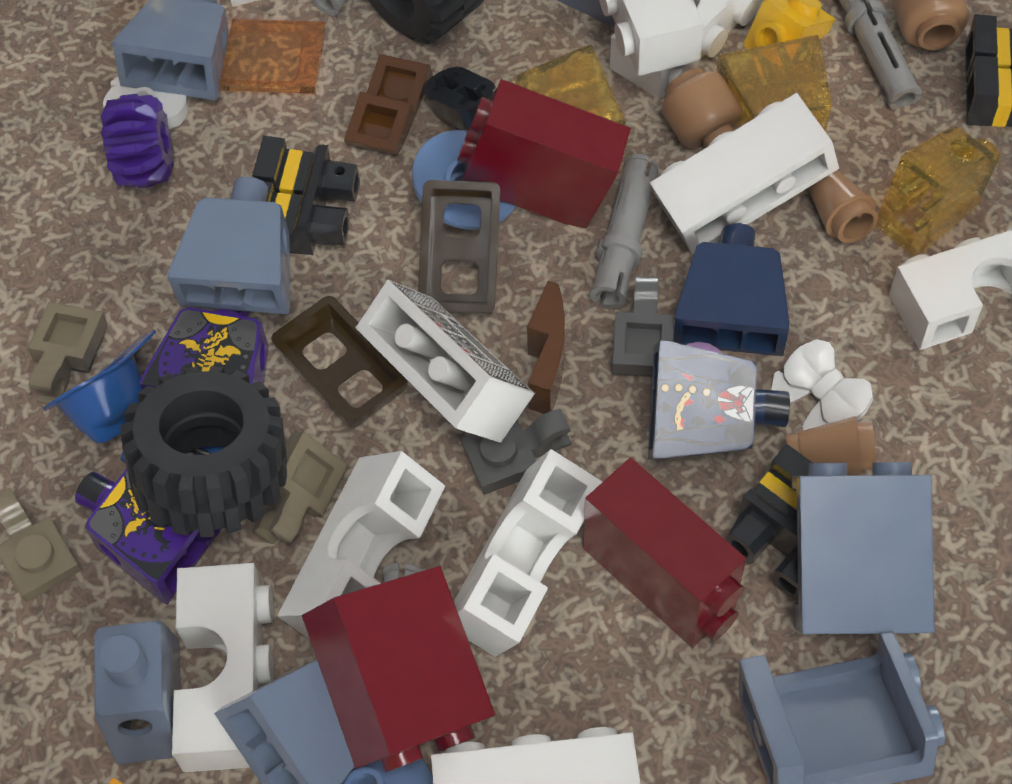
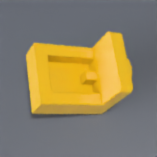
[744,0,836,71]

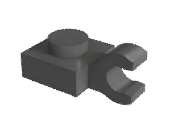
[612,276,674,376]
[460,409,572,495]

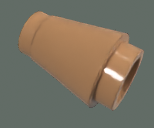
[807,170,878,244]
[786,416,876,475]

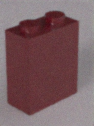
[457,79,631,228]
[584,457,746,649]
[301,565,496,772]

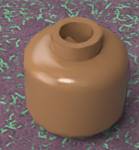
[892,0,969,50]
[661,67,743,149]

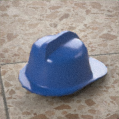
[43,329,156,443]

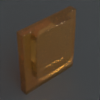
[220,19,326,94]

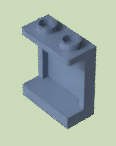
[792,462,935,634]
[739,631,945,784]

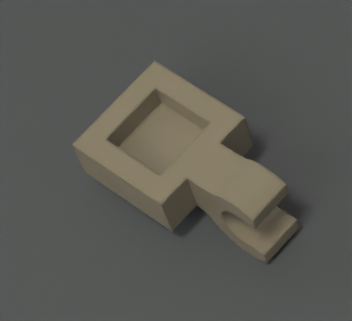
[28,302,108,407]
[252,431,348,545]
[0,488,82,603]

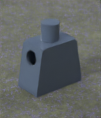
[112,0,230,100]
[167,177,290,314]
[94,621,181,765]
[214,659,354,784]

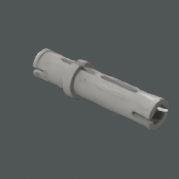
[839,0,923,110]
[590,154,659,309]

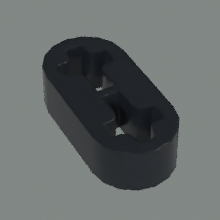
[423,66,497,131]

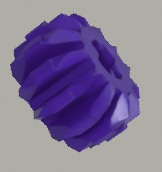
[100,93,174,188]

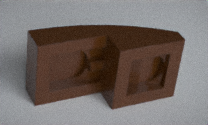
[344,54,433,156]
[527,281,565,414]

